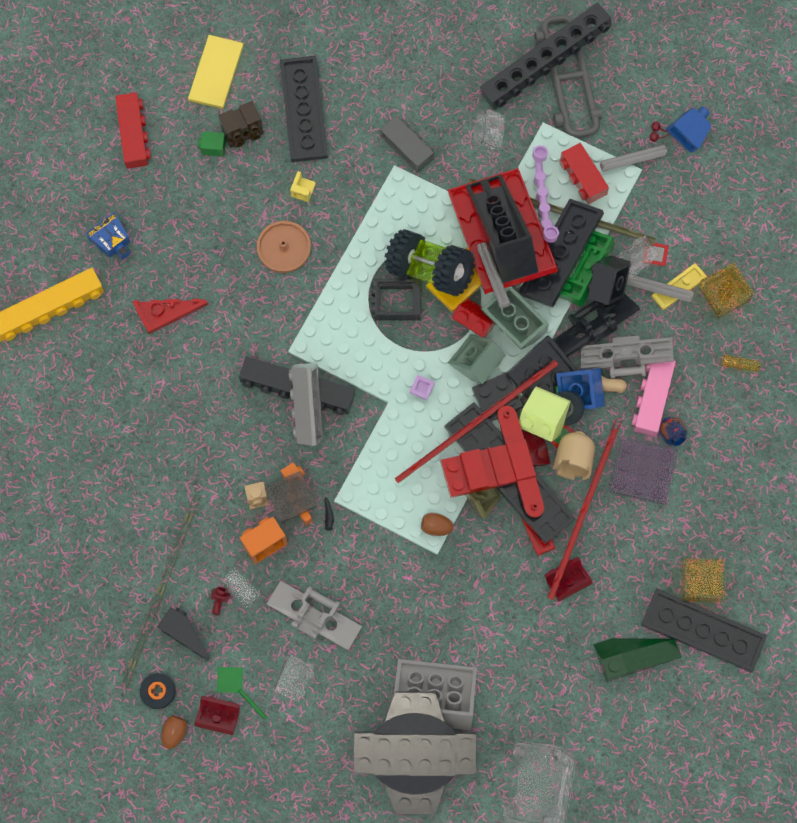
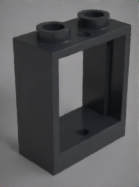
[371,279,420,321]

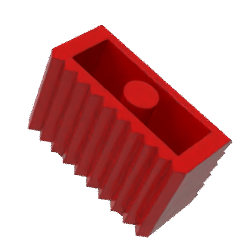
[452,298,495,338]

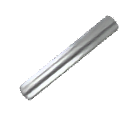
[600,145,667,171]
[477,242,510,308]
[627,274,694,302]

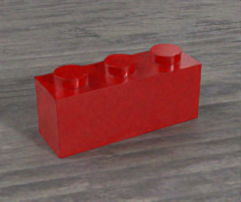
[559,142,609,205]

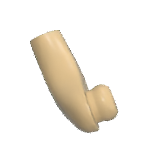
[601,375,627,393]

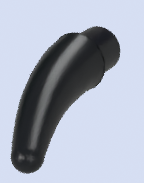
[324,497,334,531]

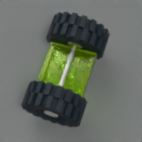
[384,229,475,296]

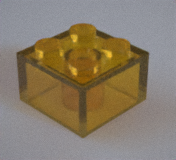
[699,263,754,319]
[681,559,725,602]

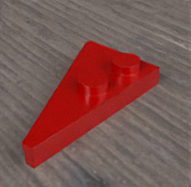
[132,299,208,334]

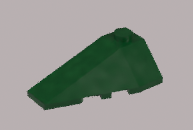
[593,638,681,682]

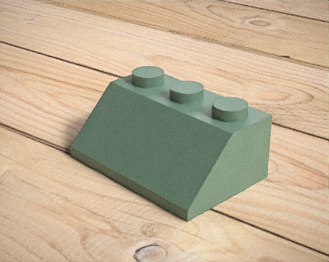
[481,286,549,349]

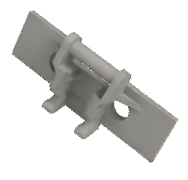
[581,336,674,379]
[267,581,362,651]

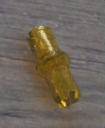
[721,354,761,372]

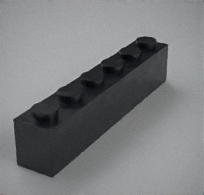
[239,356,356,415]

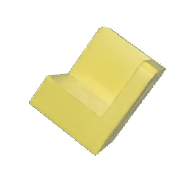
[290,171,316,202]

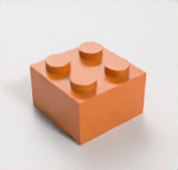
[239,517,288,565]

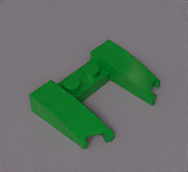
[559,231,615,307]

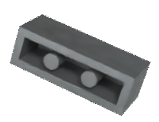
[380,116,434,173]

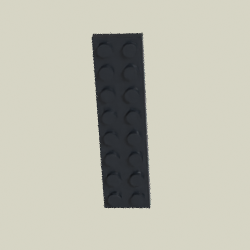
[444,402,575,544]

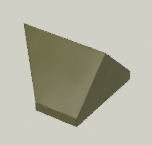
[466,488,501,519]

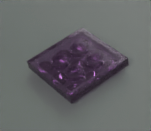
[609,436,678,506]

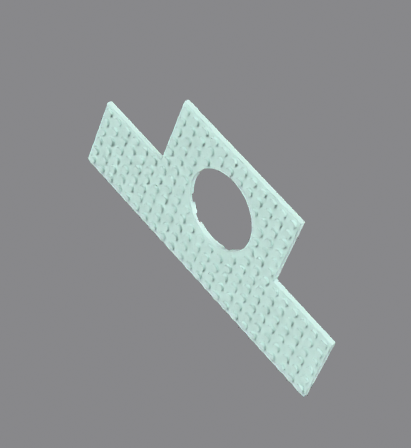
[288,123,642,555]

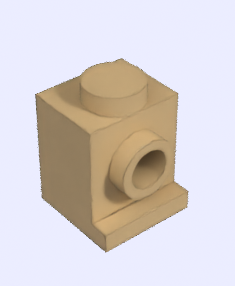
[244,482,269,509]

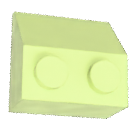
[519,386,571,442]

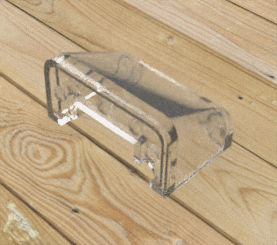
[503,741,576,823]

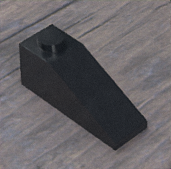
[157,607,210,661]

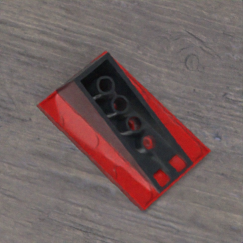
[448,168,558,294]

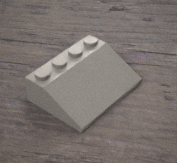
[394,659,477,730]

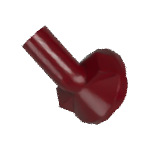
[211,587,230,616]

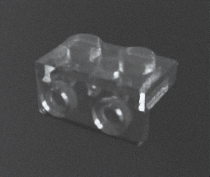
[473,109,506,150]
[618,235,659,279]
[272,654,315,701]

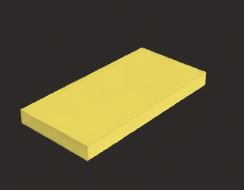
[188,35,244,109]

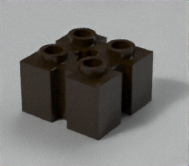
[218,101,264,148]

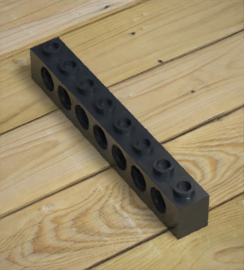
[480,2,612,110]

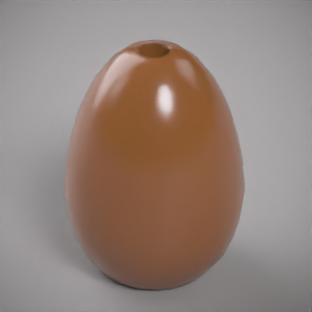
[421,512,454,536]
[161,715,187,749]

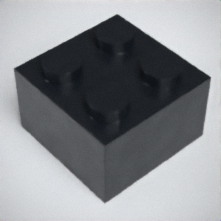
[588,255,631,305]

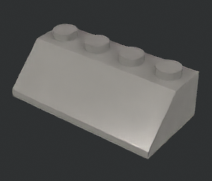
[289,363,323,446]

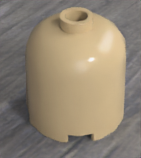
[552,431,595,480]

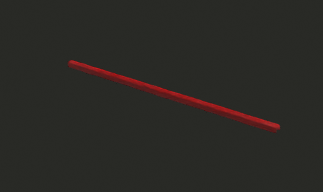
[395,360,559,484]
[548,418,622,600]

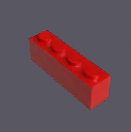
[115,92,151,169]

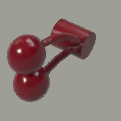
[650,122,670,142]

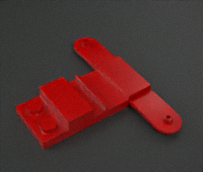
[440,406,544,517]

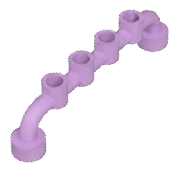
[532,145,559,243]

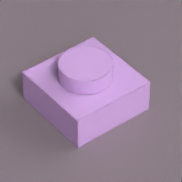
[410,375,435,401]

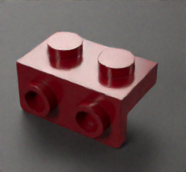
[522,429,551,467]
[544,557,593,602]
[194,696,240,735]

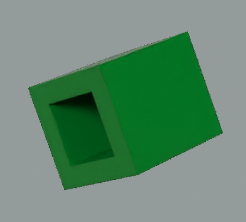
[198,131,226,157]

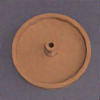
[257,221,311,273]

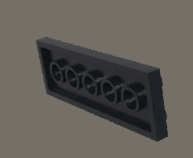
[280,56,328,162]
[519,199,604,308]
[641,588,767,673]

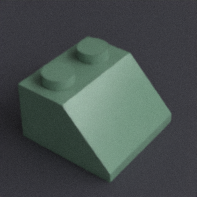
[448,334,506,384]

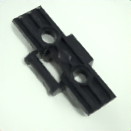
[553,294,640,357]

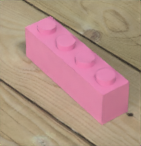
[631,361,676,437]

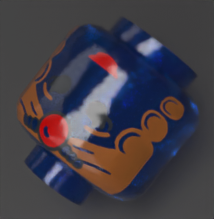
[659,417,688,446]

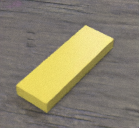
[651,263,707,310]

